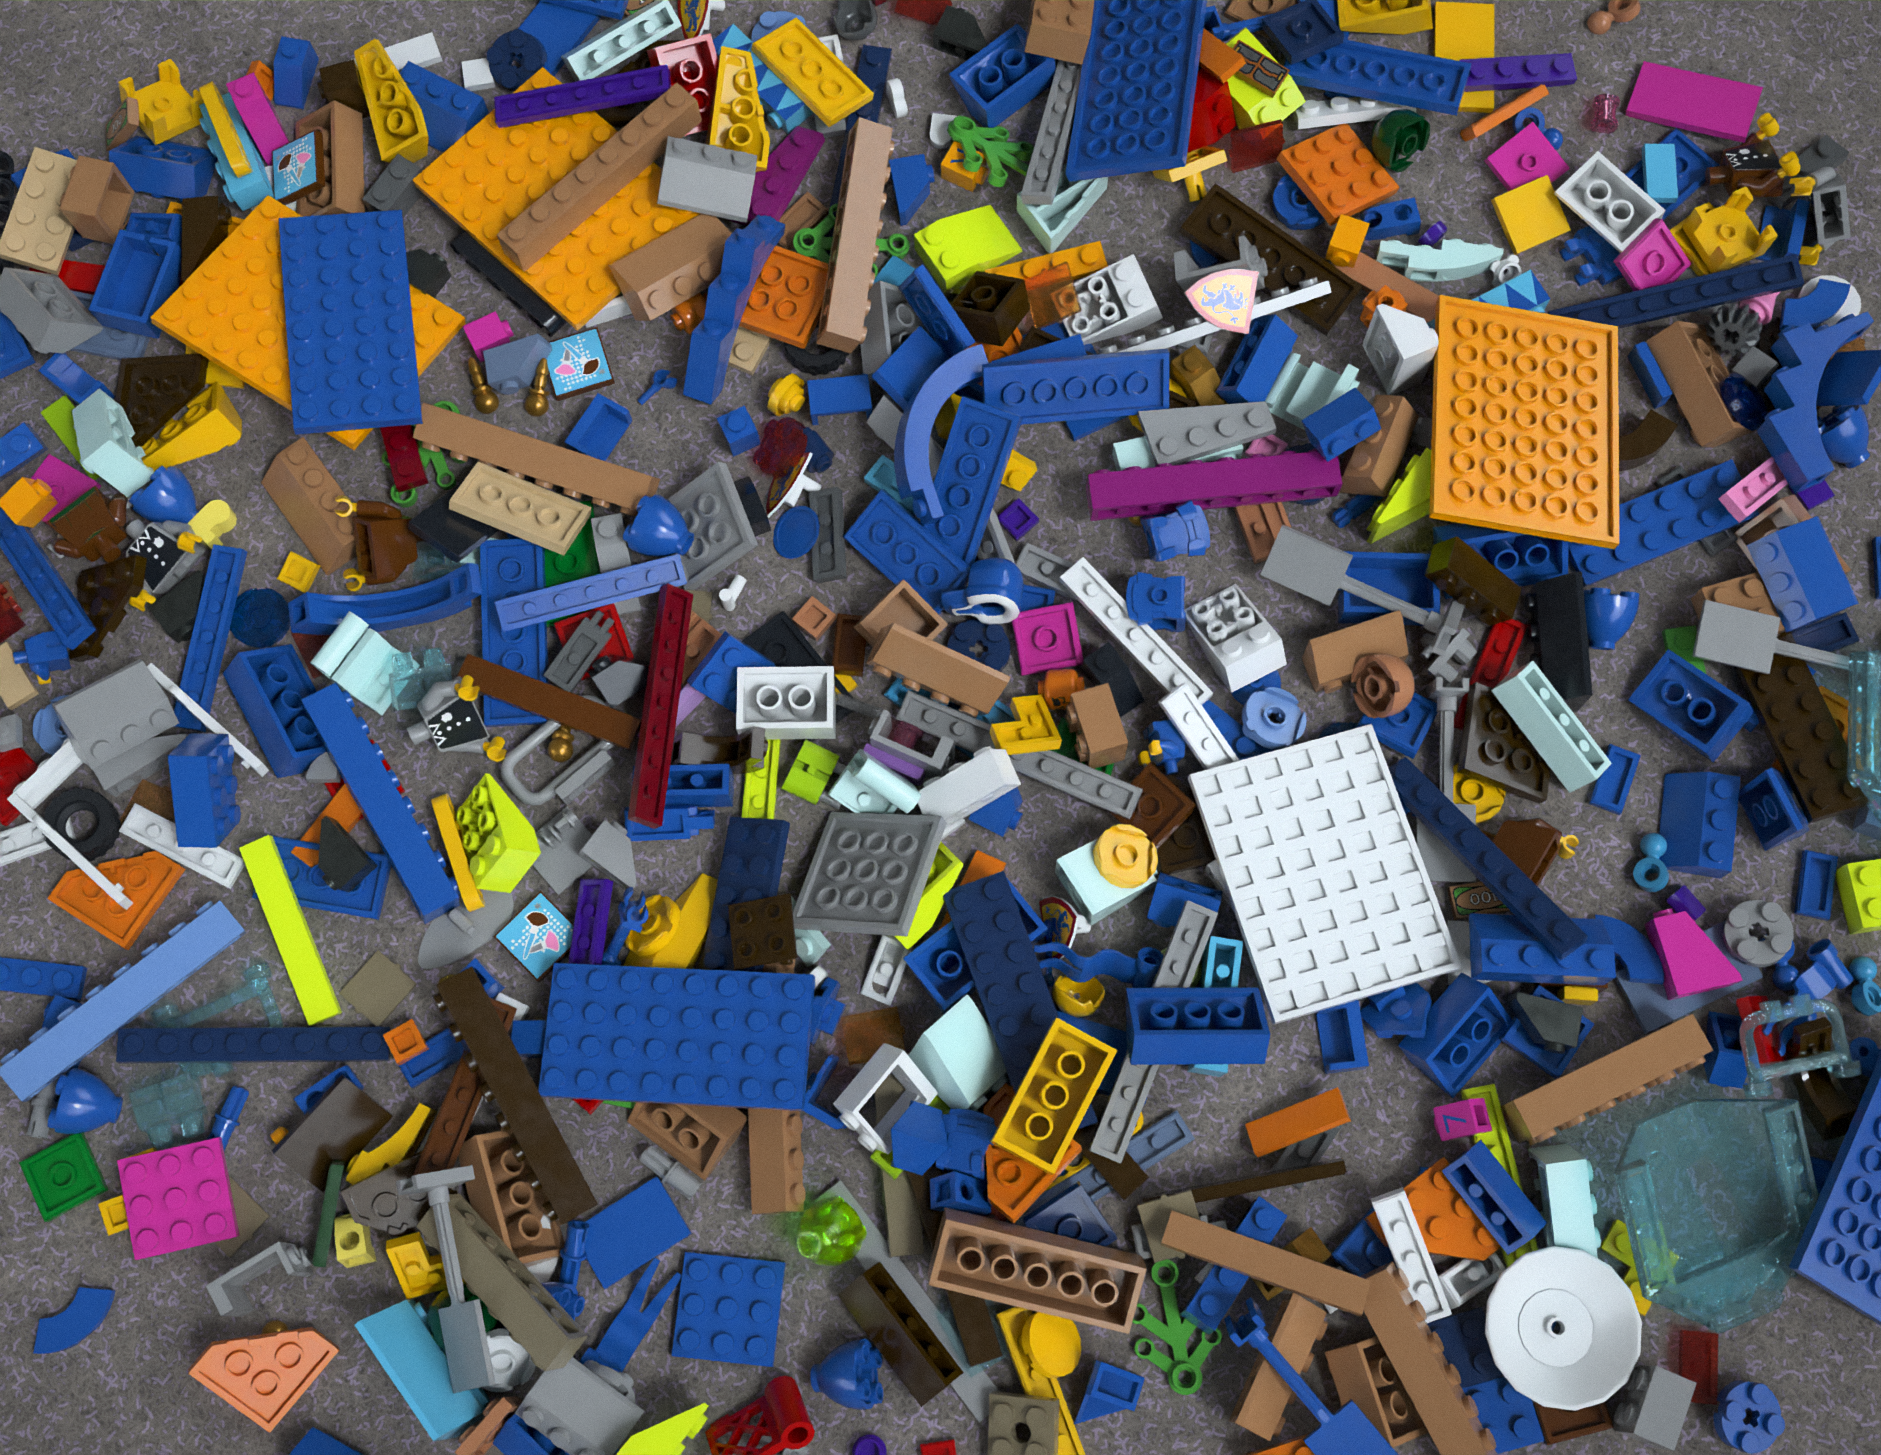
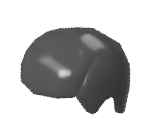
[833,0,878,41]

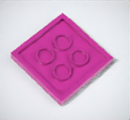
[117,1137,240,1260]

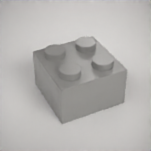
[1614,1365,1697,1451]

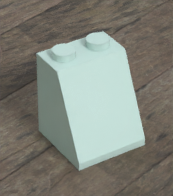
[1055,839,1158,926]
[908,995,1009,1111]

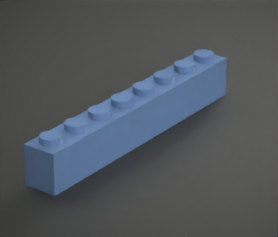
[0,900,246,1102]

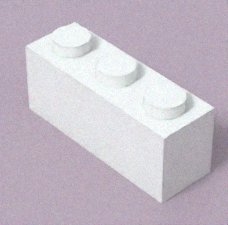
[918,746,1021,829]

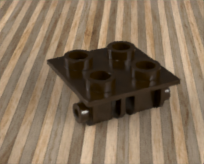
[728,893,797,970]

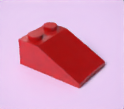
[647,33,719,136]
[1187,68,1237,153]

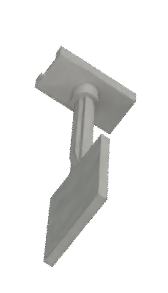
[1260,524,1465,657]
[1692,600,1881,693]
[1416,677,1476,883]
[396,1165,495,1393]

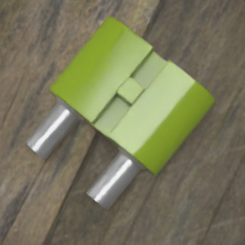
[781,739,847,810]

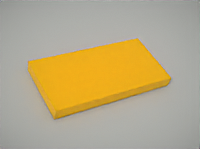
[1434,2,1494,113]
[751,17,874,127]

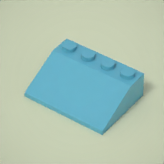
[355,1300,490,1441]

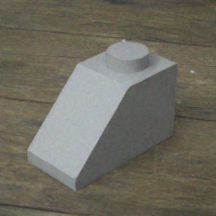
[579,820,637,890]

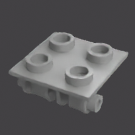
[532,807,593,895]

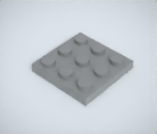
[668,462,758,590]

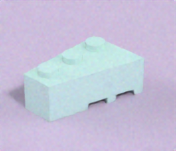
[1017,163,1108,254]
[72,388,154,498]
[1528,1143,1601,1258]

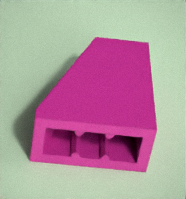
[226,72,290,166]
[1644,908,1743,1000]

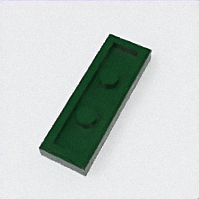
[312,1160,345,1267]

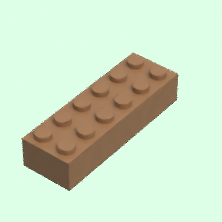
[1501,1014,1713,1146]
[928,1207,1147,1334]

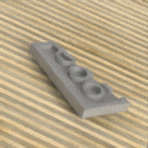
[1137,401,1277,466]

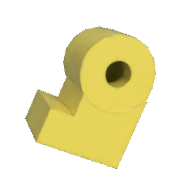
[187,500,237,551]
[334,1213,376,1268]

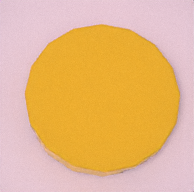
[1453,763,1506,824]
[1093,824,1158,889]
[624,894,680,956]
[1022,1311,1081,1379]

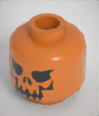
[1038,669,1085,710]

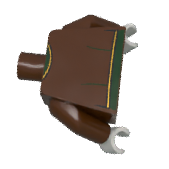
[46,486,132,562]

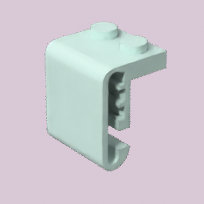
[1265,353,1360,430]
[310,611,420,715]
[828,749,921,814]

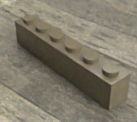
[416,1194,588,1371]

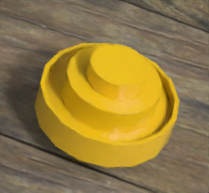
[767,373,805,416]

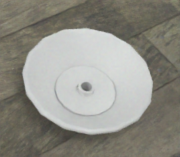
[1485,1246,1642,1411]

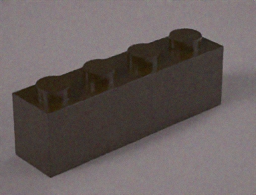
[838,1262,964,1407]

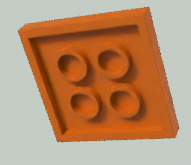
[1277,124,1400,226]
[739,246,828,349]

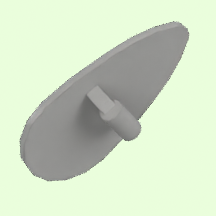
[418,889,514,969]

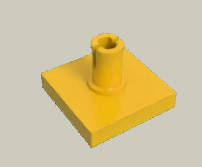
[1152,146,1227,202]

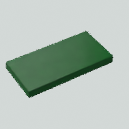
[545,500,601,627]

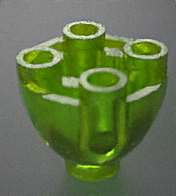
[796,1196,867,1266]

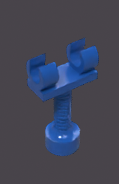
[602,886,648,966]

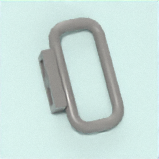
[501,695,616,806]

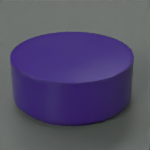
[1418,220,1448,247]

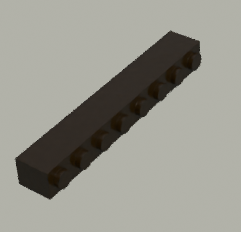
[431,966,598,1226]

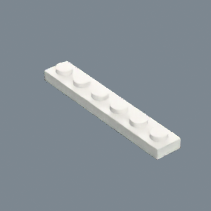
[1059,557,1213,705]

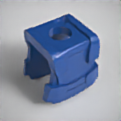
[1140,500,1210,562]
[1126,572,1186,632]
[804,1054,848,1129]
[936,1109,998,1182]

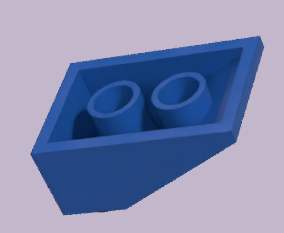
[1628,649,1754,763]
[1738,768,1810,851]

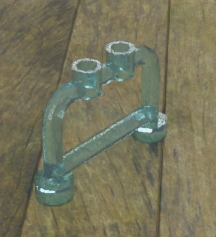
[151,963,283,1078]
[1739,993,1863,1098]

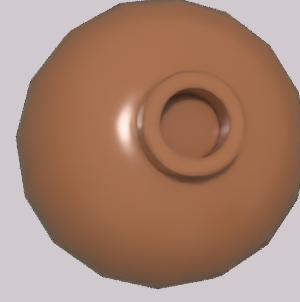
[1351,654,1414,718]

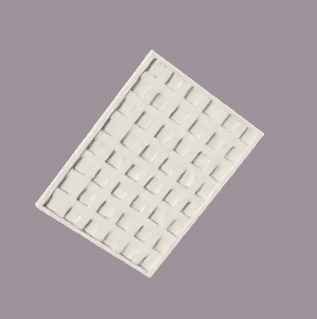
[1188,724,1462,1025]

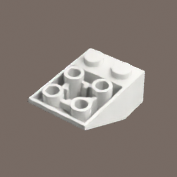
[1051,254,1163,345]
[1184,584,1287,693]

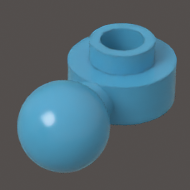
[1633,833,1669,892]
[1849,956,1881,1016]

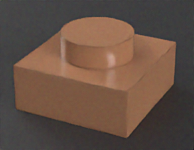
[792,596,837,641]

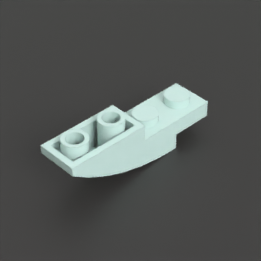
[1376,239,1504,282]

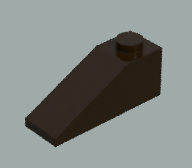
[181,196,232,283]

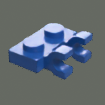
[1559,226,1624,287]

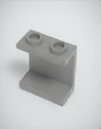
[1174,236,1268,291]
[868,710,955,779]
[206,1241,313,1317]

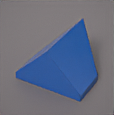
[891,1100,948,1175]
[1074,1360,1145,1425]

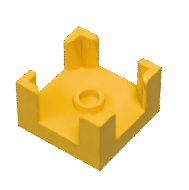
[118,59,204,145]
[1682,187,1778,274]

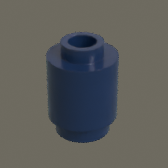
[790,427,834,473]

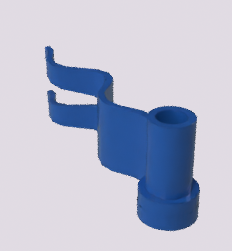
[1762,939,1854,1057]
[1033,942,1164,988]
[579,1257,682,1373]

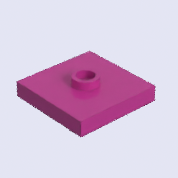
[1484,122,1570,192]
[1613,218,1691,291]
[31,454,101,526]
[1012,602,1083,676]

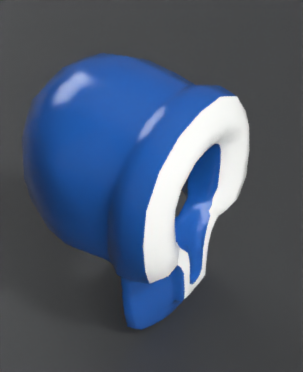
[941,558,1024,625]

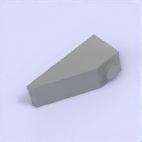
[591,513,641,615]
[93,734,188,797]

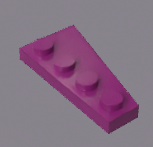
[725,126,825,226]

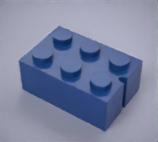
[88,229,182,339]
[1338,551,1440,626]
[168,733,241,848]

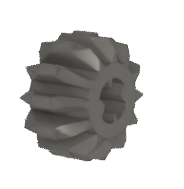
[1706,301,1763,357]

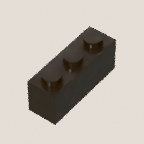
[1424,536,1521,626]

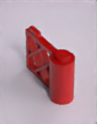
[705,1376,815,1455]

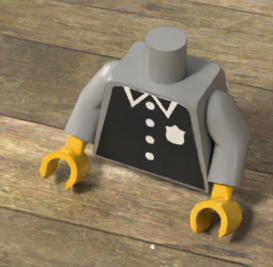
[1789,167,1851,265]
[125,519,205,612]
[406,675,507,762]

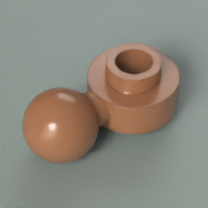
[1587,0,1641,35]

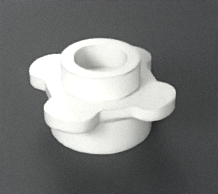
[1490,254,1522,287]

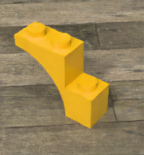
[934,394,1038,492]

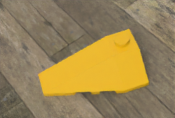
[354,39,429,163]
[706,46,770,172]
[140,381,242,472]
[623,873,718,969]

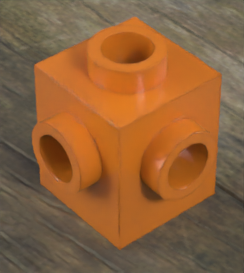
[1360,285,1408,328]

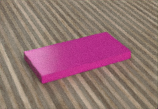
[1626,61,1763,143]

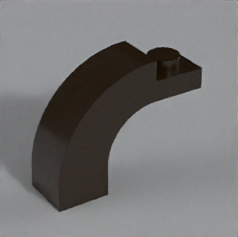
[1619,409,1678,471]
[670,726,768,774]
[1786,1017,1857,1141]

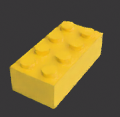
[990,1018,1117,1175]

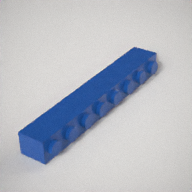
[301,683,461,924]

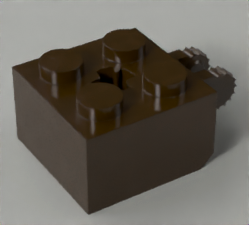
[944,271,1031,346]

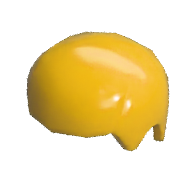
[1051,975,1105,1018]

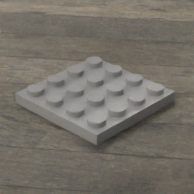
[793,812,947,937]

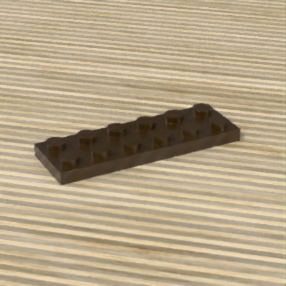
[1179,183,1363,336]
[1733,632,1874,824]

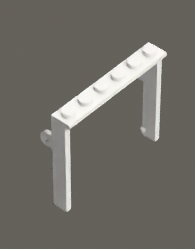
[7,663,269,910]

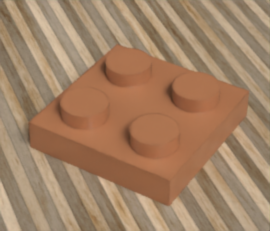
[455,1396,522,1455]

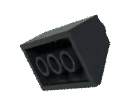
[1525,571,1593,712]

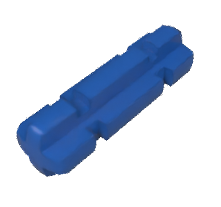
[1331,494,1384,528]

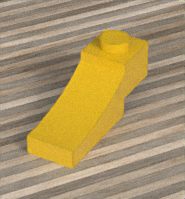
[345,1103,437,1184]

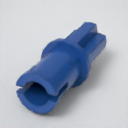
[207,1086,249,1152]
[559,1220,589,1288]

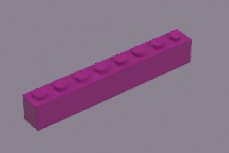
[1086,448,1343,521]

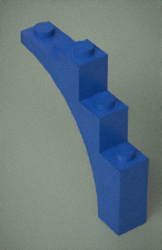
[683,215,786,404]
[1757,311,1874,494]

